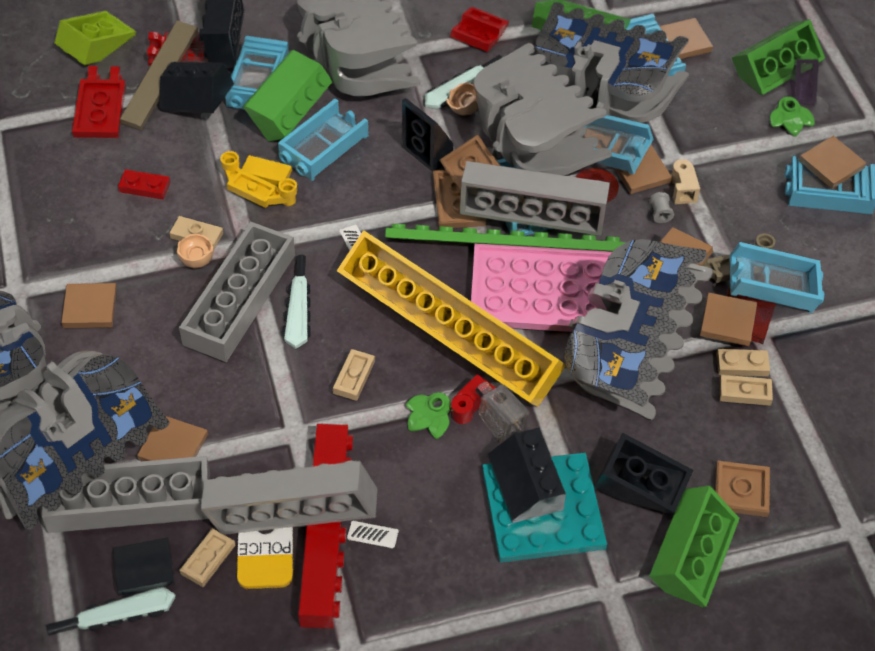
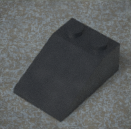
[402,98,453,172]
[594,433,693,514]

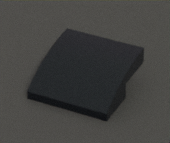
[114,537,175,595]

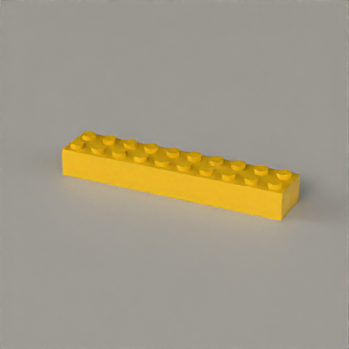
[337,230,566,407]

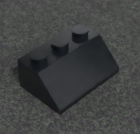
[159,62,235,113]
[488,427,566,523]

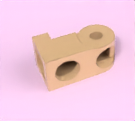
[671,159,700,204]

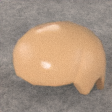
[446,82,478,116]
[177,233,214,269]

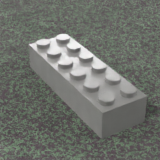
[460,161,610,236]
[179,222,295,362]
[42,456,210,533]
[201,461,378,535]

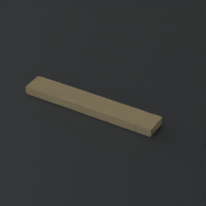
[120,20,198,131]

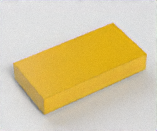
[242,155,292,186]

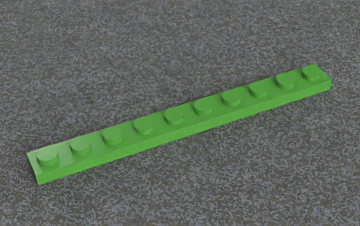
[385,224,625,251]

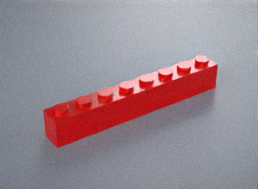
[299,423,353,629]

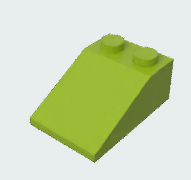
[55,11,136,65]

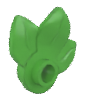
[770,97,814,137]
[406,392,451,439]

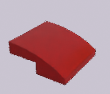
[450,7,509,52]

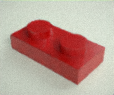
[118,169,171,200]

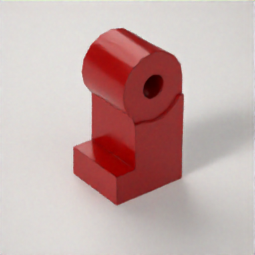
[451,374,497,424]

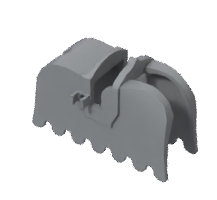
[297,0,420,96]
[474,43,612,176]

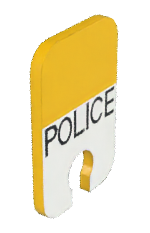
[237,527,293,589]

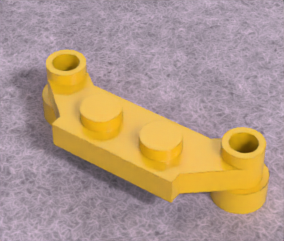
[220,151,297,208]

